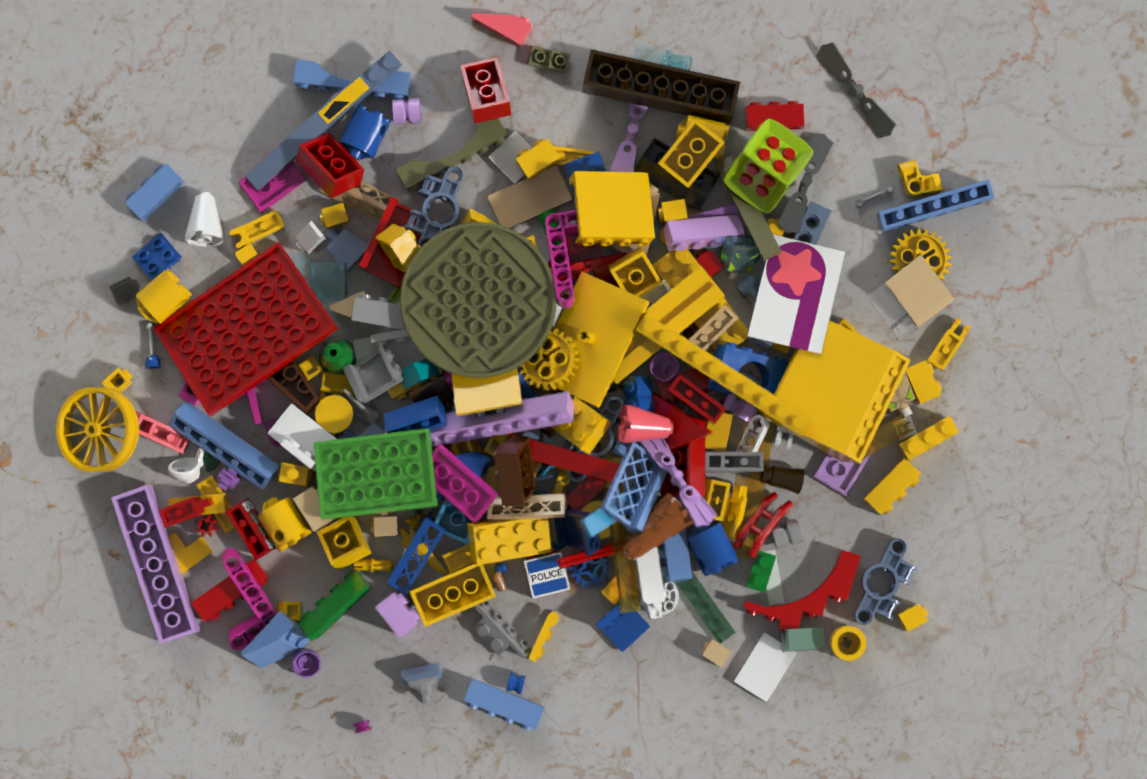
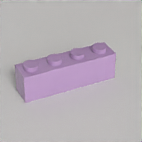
[662,214,745,251]

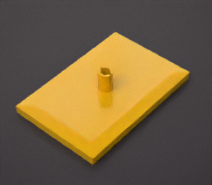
[535,272,649,408]

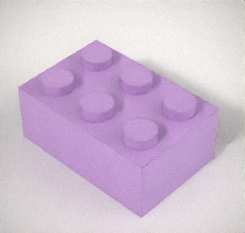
[375,592,421,638]

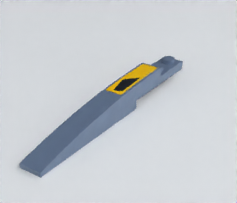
[246,50,403,191]

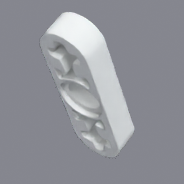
[735,415,769,452]

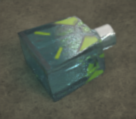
[720,235,761,279]

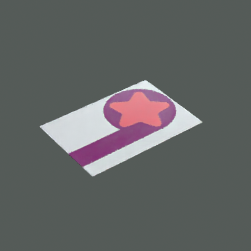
[748,235,845,354]

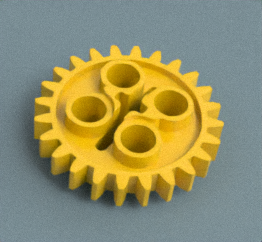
[889,228,952,281]
[519,328,580,391]

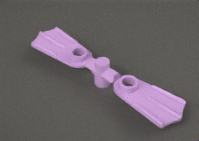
[610,103,648,172]
[638,438,717,527]

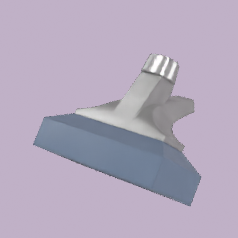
[401,662,442,704]

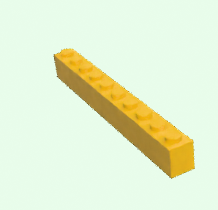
[636,313,812,436]

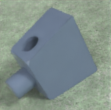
[324,227,369,274]

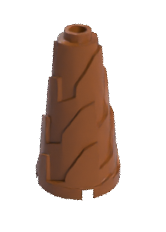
[622,493,693,561]

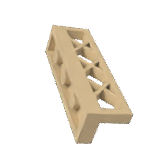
[319,181,400,222]
[487,494,568,521]

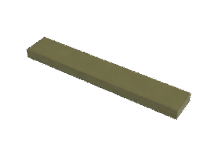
[714,155,781,261]

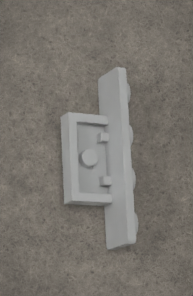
[472,600,532,659]

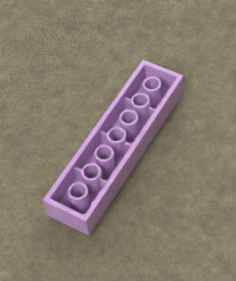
[111,485,201,644]

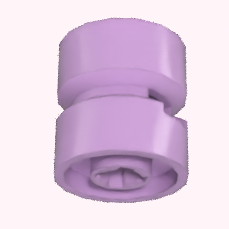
[392,98,421,124]

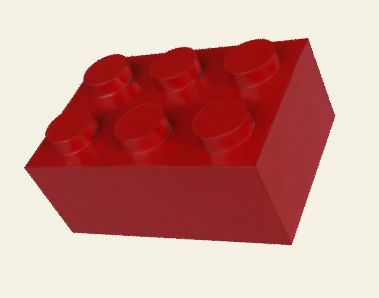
[460,57,512,124]
[296,132,365,198]

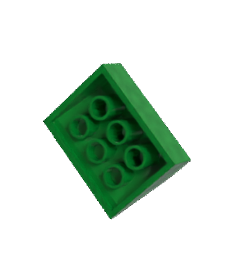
[299,570,373,642]

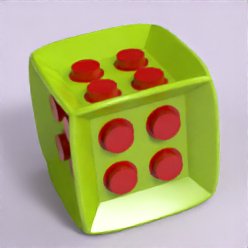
[723,119,813,213]

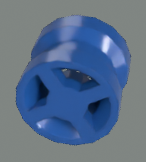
[506,672,526,695]

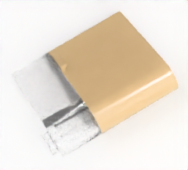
[867,255,954,342]

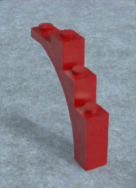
[742,550,861,633]

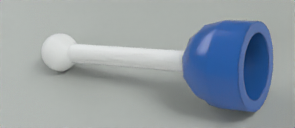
[145,323,161,369]

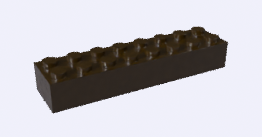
[582,49,740,125]

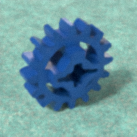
[569,549,611,589]

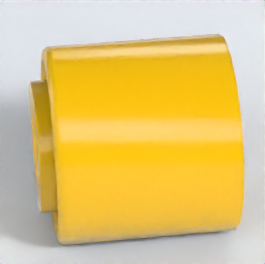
[829,625,867,661]

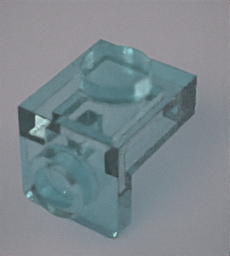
[662,50,692,70]

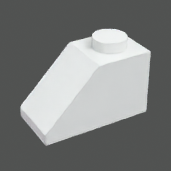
[295,221,327,254]

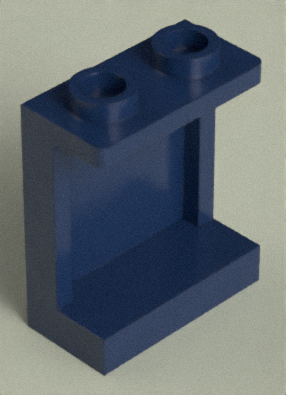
[548,508,601,556]

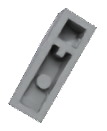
[705,452,764,473]

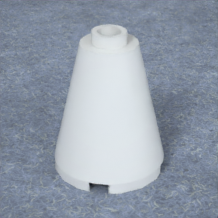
[185,192,223,247]

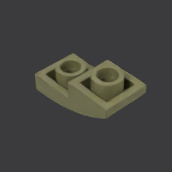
[527,46,570,73]

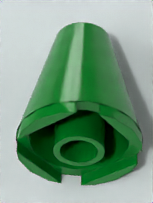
[318,337,356,374]

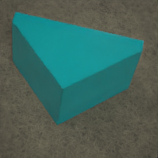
[401,359,440,390]

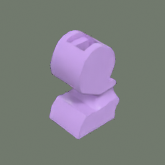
[720,394,758,423]

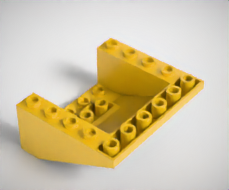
[763,320,910,463]

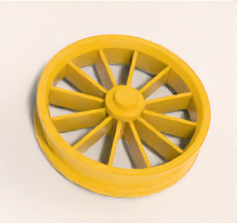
[56,387,139,472]

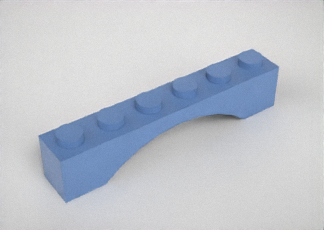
[294,60,411,100]

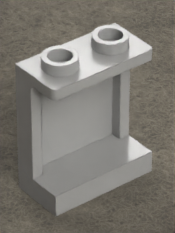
[343,345,403,403]

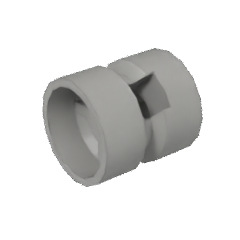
[771,518,803,549]

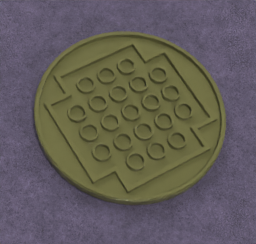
[400,222,557,378]

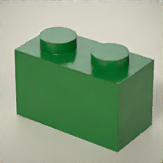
[745,551,776,593]

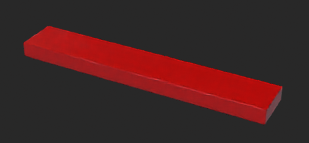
[510,434,620,482]

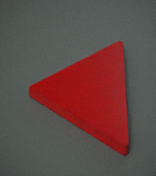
[652,392,712,451]

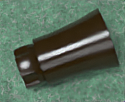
[760,464,805,495]

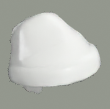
[168,448,204,484]

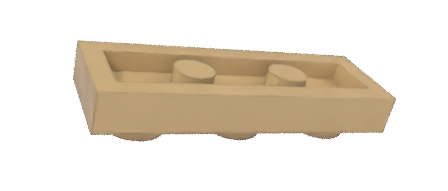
[689,305,738,351]

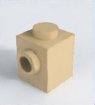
[370,513,399,537]

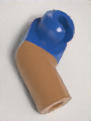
[493,562,507,591]

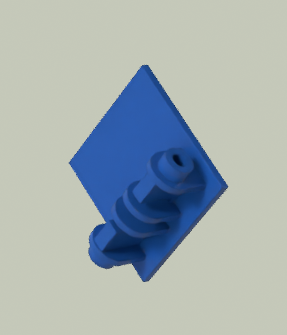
[132,233,182,281]

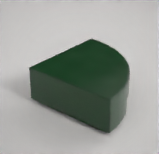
[203,453,221,473]

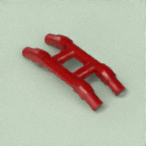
[733,492,793,558]

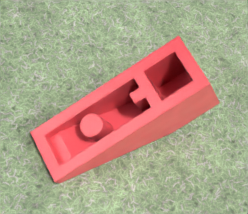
[471,13,532,48]
[135,410,190,454]

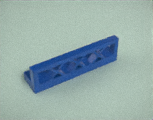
[387,515,446,595]

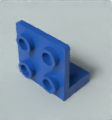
[596,598,650,652]

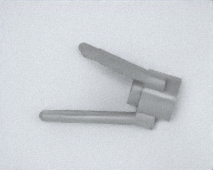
[343,389,381,425]

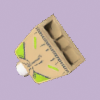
[887,372,915,418]

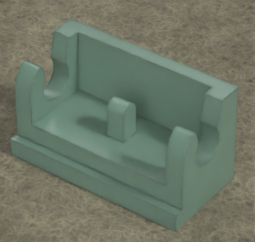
[781,627,825,652]

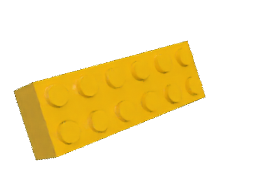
[652,249,749,353]

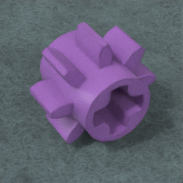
[216,468,240,491]

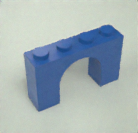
[707,342,789,395]

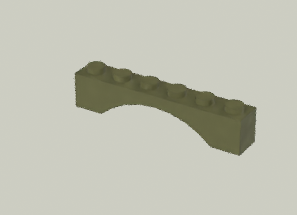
[396,118,508,192]

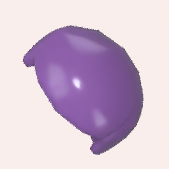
[650,352,681,383]
[292,649,321,678]

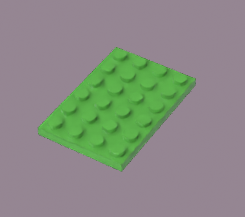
[314,428,438,520]

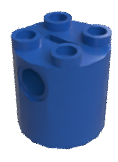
[339,104,391,161]
[687,521,738,576]

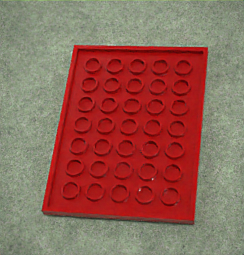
[153,241,338,417]

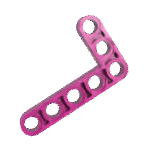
[545,210,579,308]
[221,548,278,651]

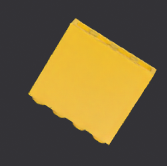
[569,171,655,247]

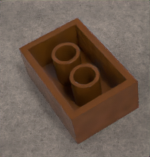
[493,436,536,506]

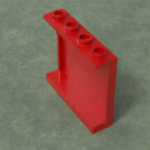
[358,197,453,289]

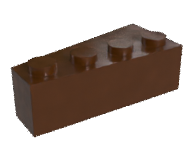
[267,361,320,415]

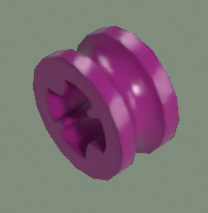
[353,720,372,734]

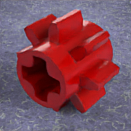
[194,514,218,538]

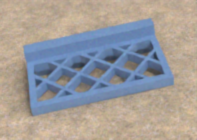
[601,442,668,533]

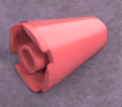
[618,404,673,443]

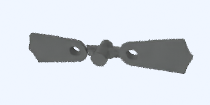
[817,42,896,138]
[777,133,833,234]

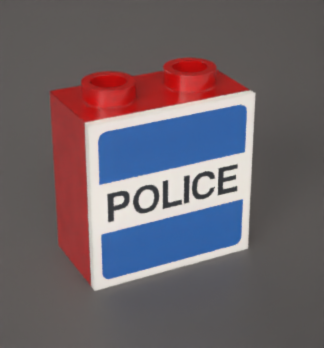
[524,550,570,599]

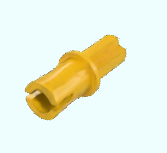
[354,558,393,573]

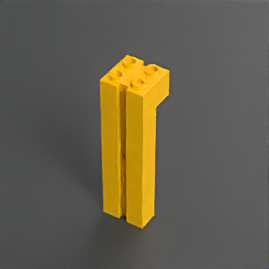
[611,266,725,384]

